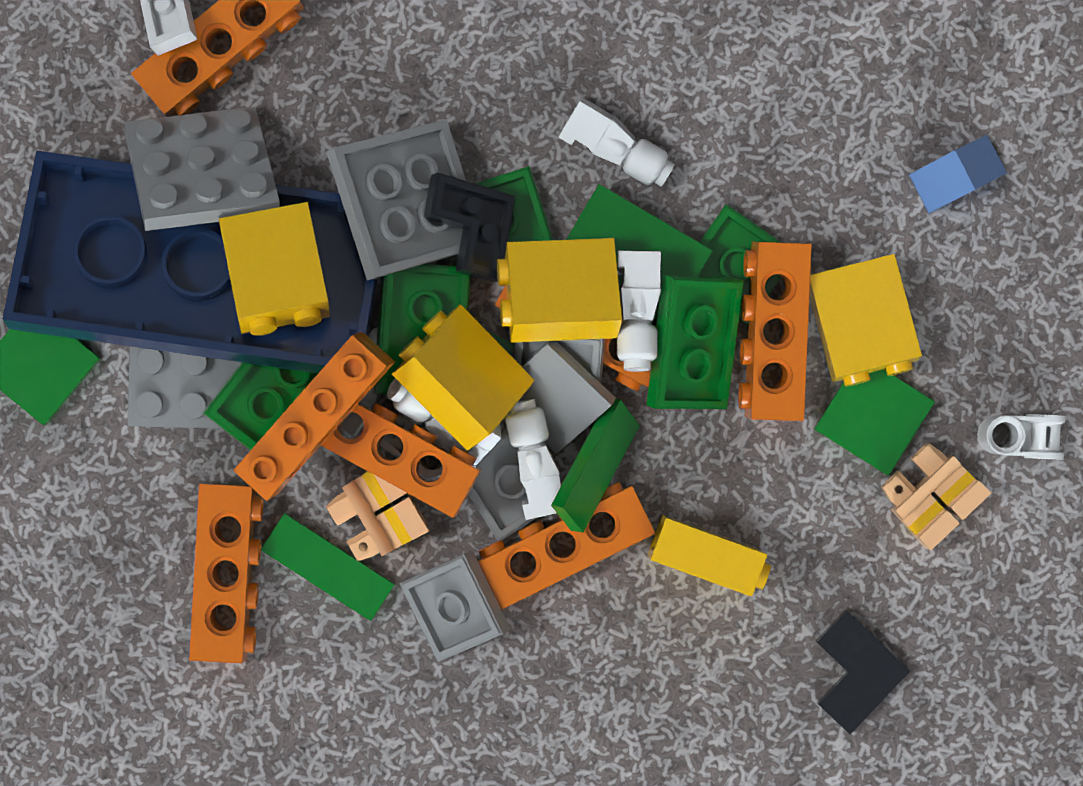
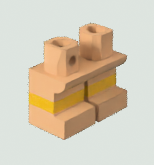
[881,443,992,551]
[326,458,431,561]

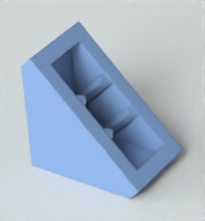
[909,135,1007,214]

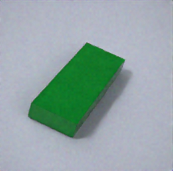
[551,399,640,533]
[261,513,395,621]

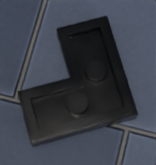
[424,172,515,283]
[816,610,910,734]

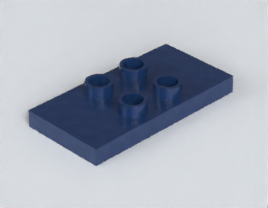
[2,150,378,373]

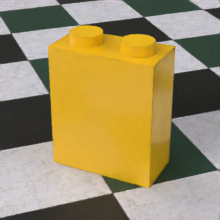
[219,202,330,335]
[497,238,622,343]
[809,254,922,387]
[392,304,535,451]
[647,514,771,597]

